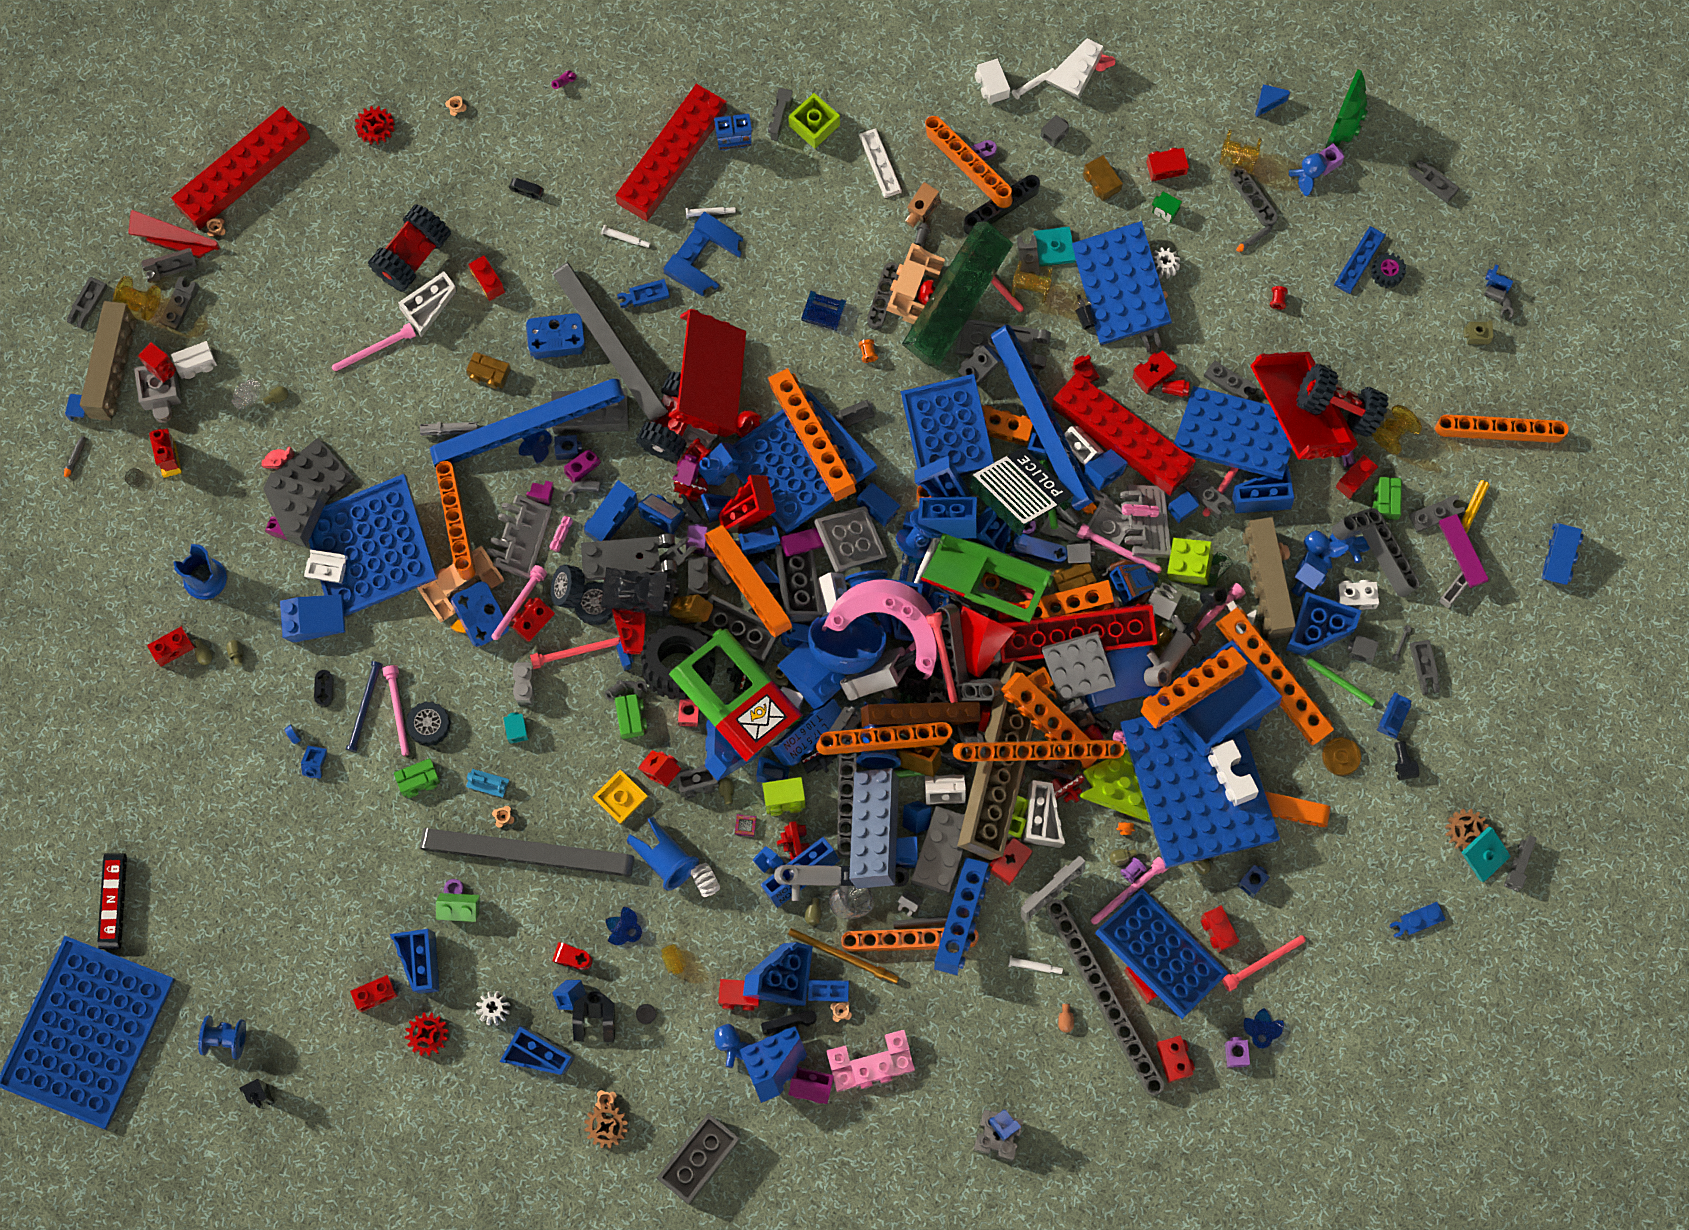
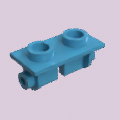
[466,769,509,798]

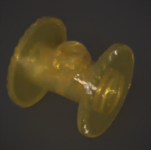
[1219,130,1262,173]
[1011,261,1053,304]
[112,276,161,321]
[1372,404,1422,455]

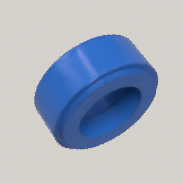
[285,724,302,744]

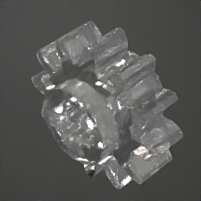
[231,378,261,410]

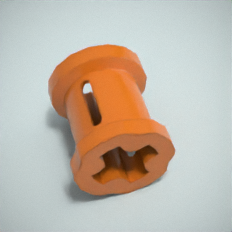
[858,339,878,363]

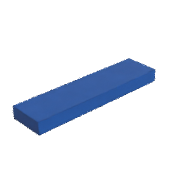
[1334,226,1386,294]

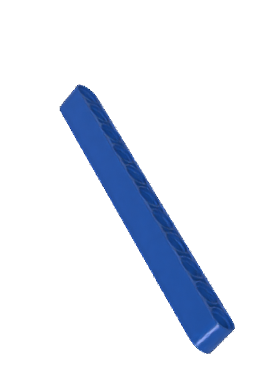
[991,324,1095,511]
[429,378,625,467]

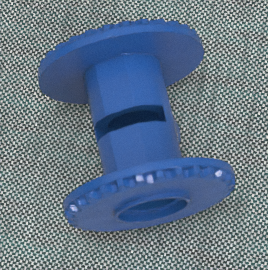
[895,508,943,559]
[198,1015,246,1060]

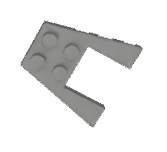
[1039,483,1129,554]

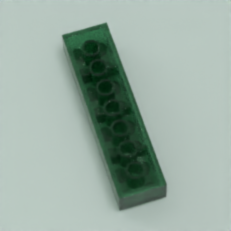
[902,222,1013,366]

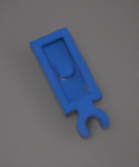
[617,279,670,308]
[1389,902,1446,938]

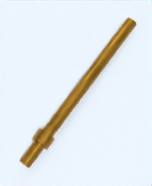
[788,928,900,984]

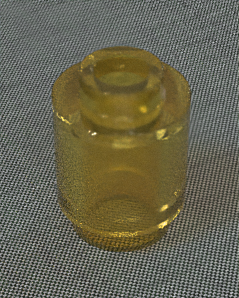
[1152,625,1172,651]
[661,944,686,975]

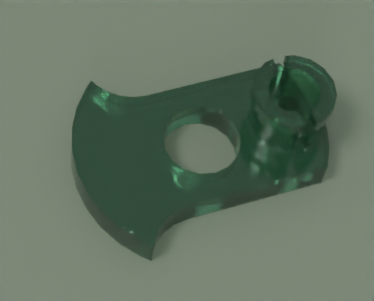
[1204,551,1233,587]

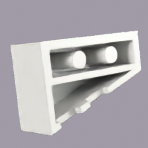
[1046,38,1104,99]
[398,272,456,337]
[1022,780,1065,848]

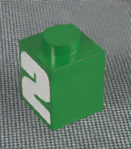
[1152,191,1182,223]

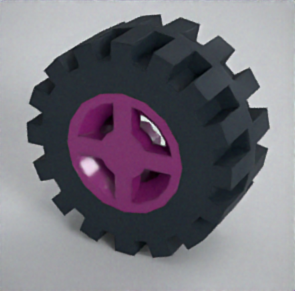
[1371,253,1406,288]

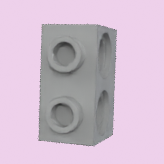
[1148,583,1183,620]

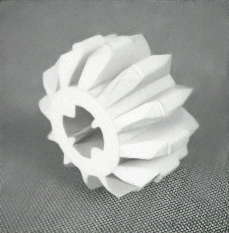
[1152,247,1180,279]
[691,863,720,897]
[476,991,510,1026]

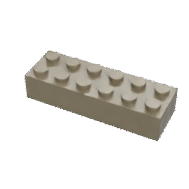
[80,301,137,421]
[1242,517,1296,640]

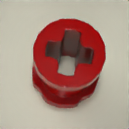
[1270,286,1288,310]

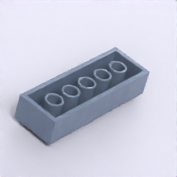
[849,768,899,889]

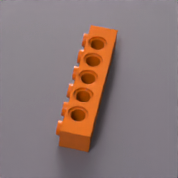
[982,405,1033,447]
[998,580,1115,623]
[1141,647,1248,729]
[1001,673,1097,769]

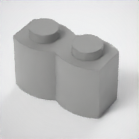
[513,662,535,706]

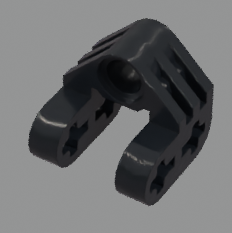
[572,991,615,1043]

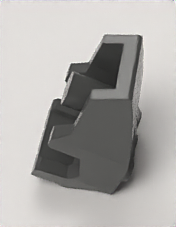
[1063,696,1097,731]

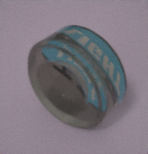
[125,468,145,488]

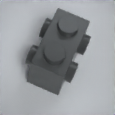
[958,344,1002,386]
[676,764,719,799]

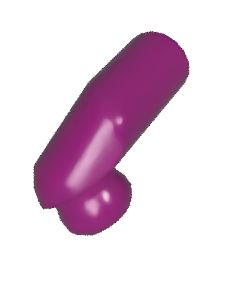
[551,70,577,89]

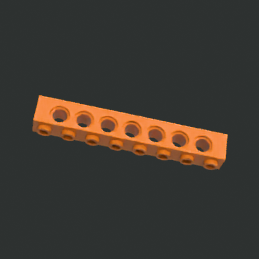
[768,368,857,502]
[1216,607,1334,746]

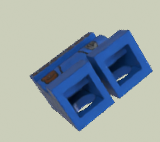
[714,114,752,150]

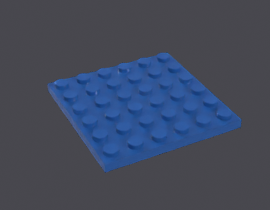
[732,390,878,534]
[309,474,438,616]

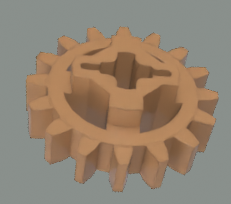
[1445,809,1489,851]
[584,1103,629,1148]

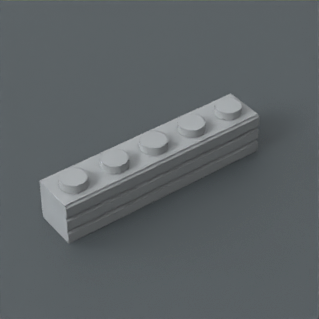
[1439,555,1485,609]

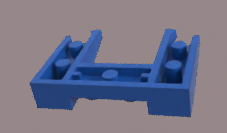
[663,212,743,297]

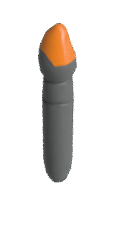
[1236,226,1272,252]
[64,436,86,477]

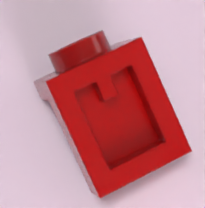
[1072,354,1099,383]
[976,704,991,732]

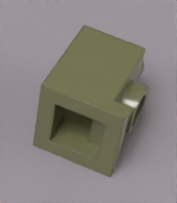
[1463,321,1493,345]
[770,660,789,689]

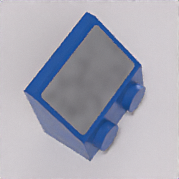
[638,493,684,534]

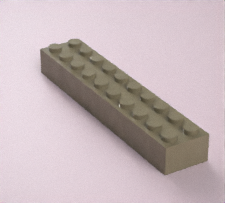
[957,661,1038,860]

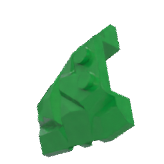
[1325,69,1368,148]

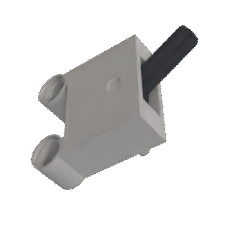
[840,646,916,700]

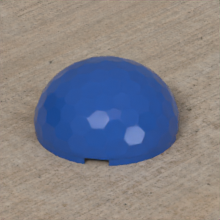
[808,612,886,674]

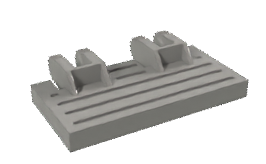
[1120,485,1171,558]
[487,495,552,579]
[1021,856,1085,924]

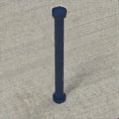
[346,661,383,752]

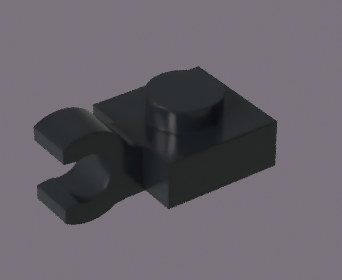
[673,493,703,524]

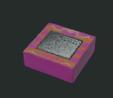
[735,814,756,837]

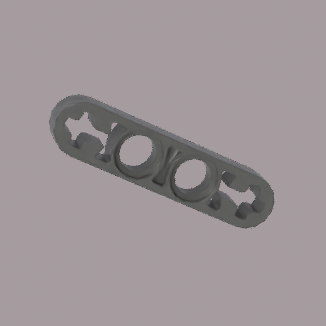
[1230,166,1277,227]
[867,262,899,330]

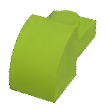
[1008,795,1029,838]

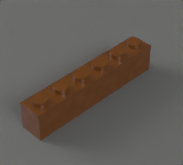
[861,702,981,728]

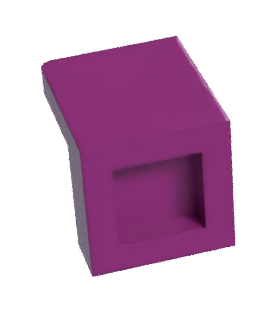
[526,480,555,505]

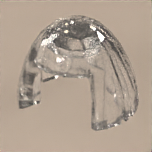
[828,886,874,920]

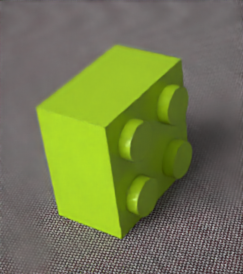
[788,93,840,149]
[1167,538,1214,585]
[762,777,805,816]

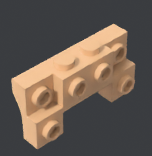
[886,243,945,327]
[417,546,504,623]

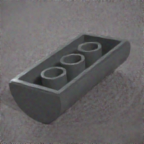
[775,545,823,624]

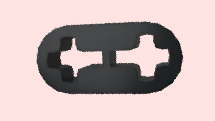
[509,178,544,200]
[314,670,334,707]

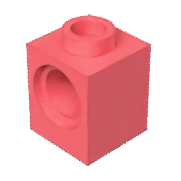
[678,697,699,727]

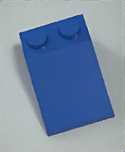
[918,497,978,539]
[280,594,346,643]
[777,642,845,710]

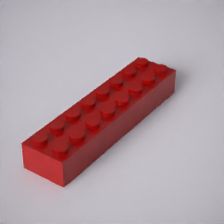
[615,83,727,222]
[171,106,310,230]
[1052,373,1196,496]
[1000,604,1158,663]

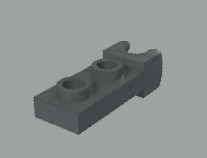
[768,88,793,141]
[1016,235,1041,287]
[141,248,197,283]
[159,276,199,330]
[1204,360,1257,399]
[1182,472,1233,520]
[1409,495,1465,533]
[1504,835,1537,892]

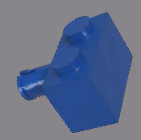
[699,442,743,486]
[1291,551,1328,597]

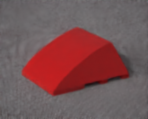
[951,604,1017,678]

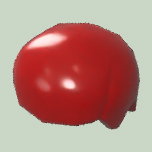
[917,280,938,310]
[736,410,762,438]

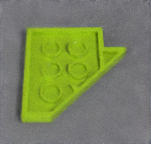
[1080,749,1151,823]

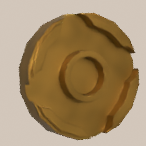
[1322,737,1362,776]

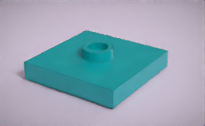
[1033,227,1076,267]
[1461,827,1511,882]

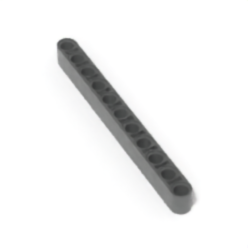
[552,262,668,422]
[419,828,634,877]
[1046,899,1164,1097]

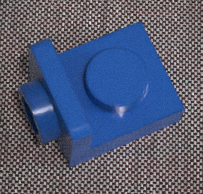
[1485,264,1513,293]
[616,641,634,671]
[301,746,327,779]
[753,846,786,873]

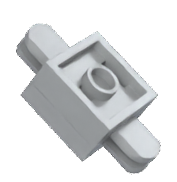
[134,366,182,423]

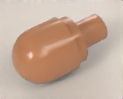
[1058,1004,1074,1033]

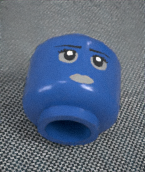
[926,592,954,613]

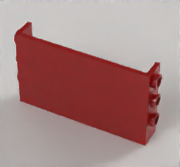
[669,309,746,438]
[1250,352,1358,460]

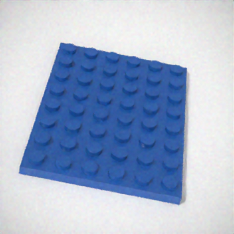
[1120,716,1280,869]
[0,936,175,1130]

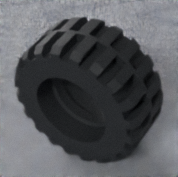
[641,624,716,700]

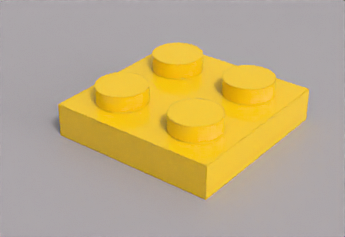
[593,770,648,825]

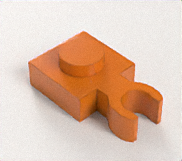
[1027,667,1057,699]

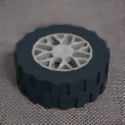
[550,564,585,608]
[574,581,613,626]
[406,701,451,746]

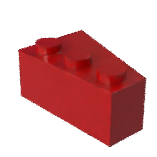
[718,474,776,533]

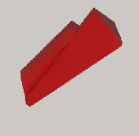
[128,210,220,258]

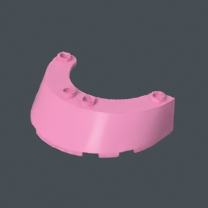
[822,580,938,680]

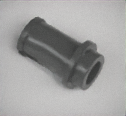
[914,223,931,248]

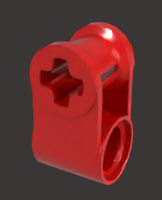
[677,438,712,465]
[552,942,592,970]

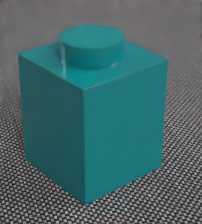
[503,712,529,744]

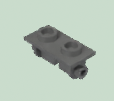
[833,399,875,428]
[829,706,861,743]

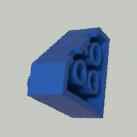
[1286,592,1362,656]
[705,703,764,781]
[743,942,813,1006]
[739,1026,807,1103]

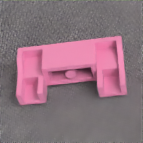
[826,1030,915,1092]

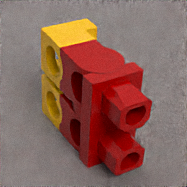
[149,428,182,478]

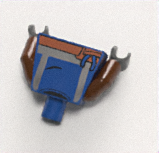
[1098,559,1158,607]

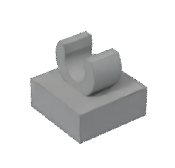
[898,890,923,917]

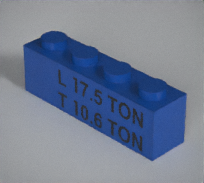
[770,699,842,766]
[760,837,840,908]

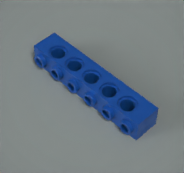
[934,857,991,976]

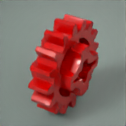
[355,106,395,145]
[405,1012,449,1057]

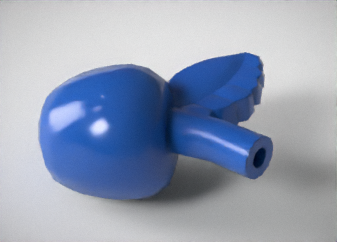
[1289,153,1327,196]
[1304,530,1349,569]
[1329,533,1370,563]
[714,1024,750,1068]

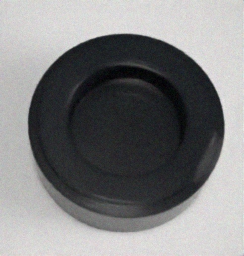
[636,1004,656,1025]

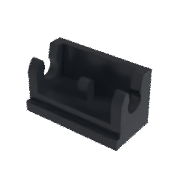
[239,1079,275,1108]

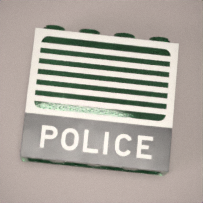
[970,447,1074,536]

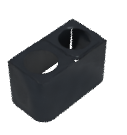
[936,735,973,773]

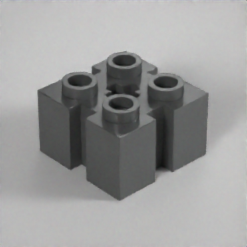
[973,1109,1024,1162]

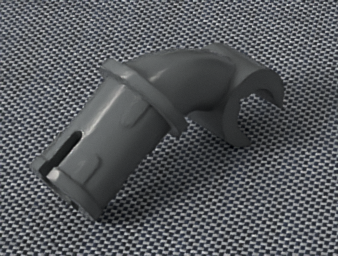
[1484,285,1514,321]
[562,478,600,504]
[605,680,647,701]

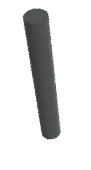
[893,916,948,929]

